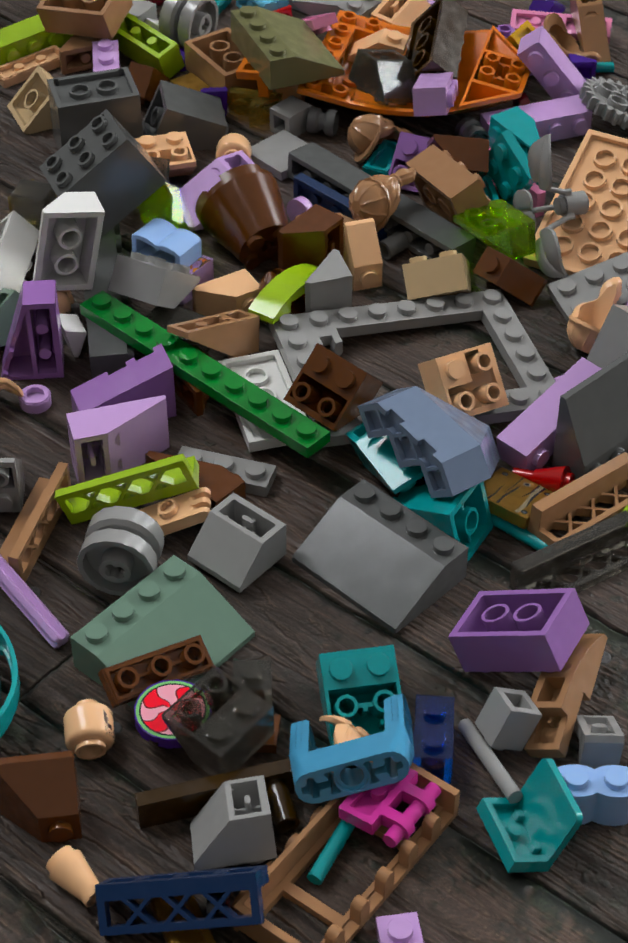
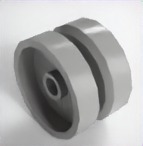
[159,0,219,48]
[77,506,164,596]

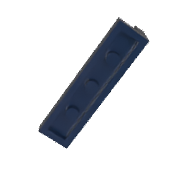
[293,172,387,242]
[95,865,269,936]

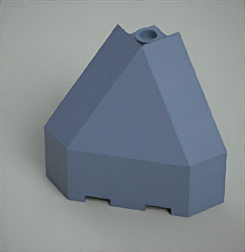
[358,386,500,498]

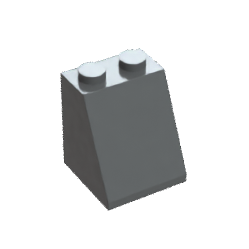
[142,80,229,151]

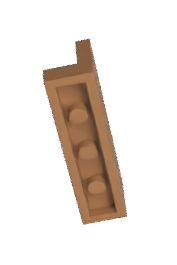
[527,452,628,553]
[0,462,71,582]

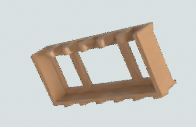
[232,761,460,943]

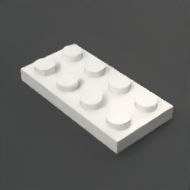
[218,350,307,453]

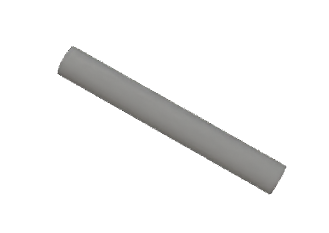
[457,718,523,804]

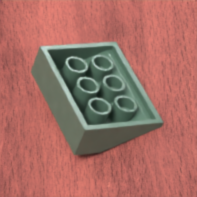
[70,555,255,709]

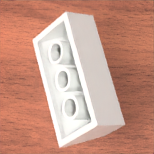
[0,210,39,293]

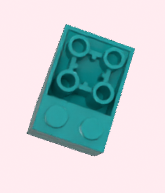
[488,106,540,185]
[345,423,424,494]
[316,645,402,767]

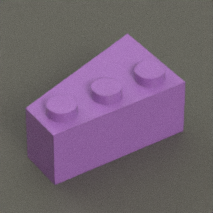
[1,279,64,380]
[70,343,177,418]

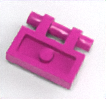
[338,768,441,848]

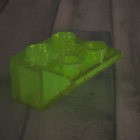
[138,182,196,234]
[453,199,536,260]

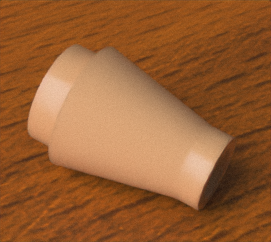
[46,845,99,907]

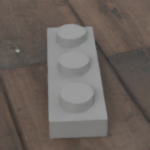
[177,446,277,497]

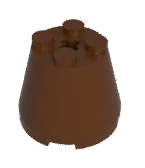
[195,164,289,270]

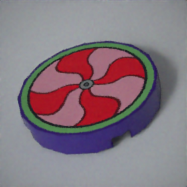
[134,679,211,749]

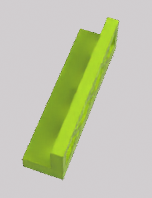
[54,453,199,525]

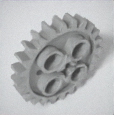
[579,77,628,130]

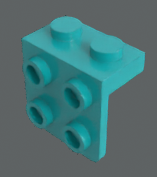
[476,758,583,873]

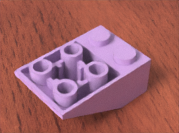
[168,150,255,231]
[66,395,170,484]

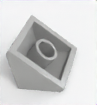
[305,249,352,313]

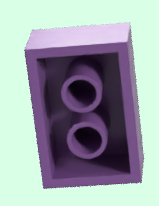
[448,588,590,673]

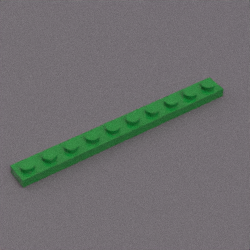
[80,290,330,458]

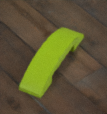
[248,263,318,324]

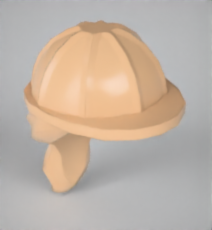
[567,277,622,354]

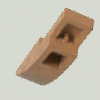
[525,633,608,758]

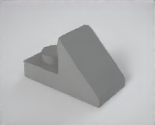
[575,715,625,769]

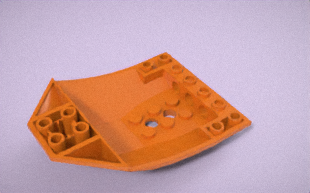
[297,10,530,117]

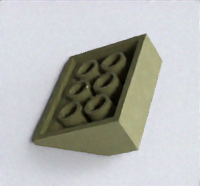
[231,6,345,90]

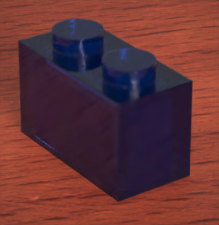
[412,695,455,785]

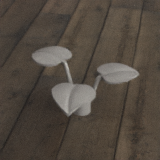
[513,134,589,278]

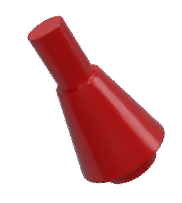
[512,466,575,492]

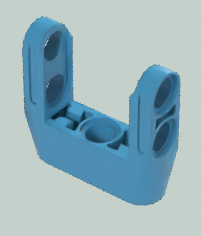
[289,693,415,804]

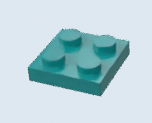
[487,129,534,208]

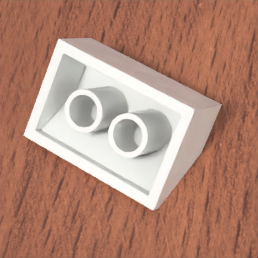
[32,192,105,291]

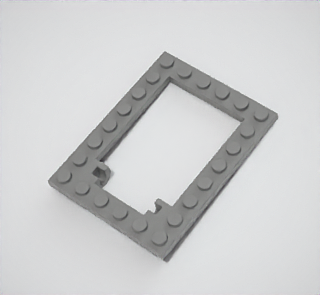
[269,289,556,448]

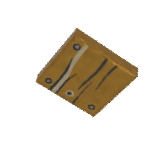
[484,467,553,529]

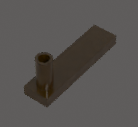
[134,758,299,833]

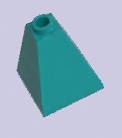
[393,481,494,562]

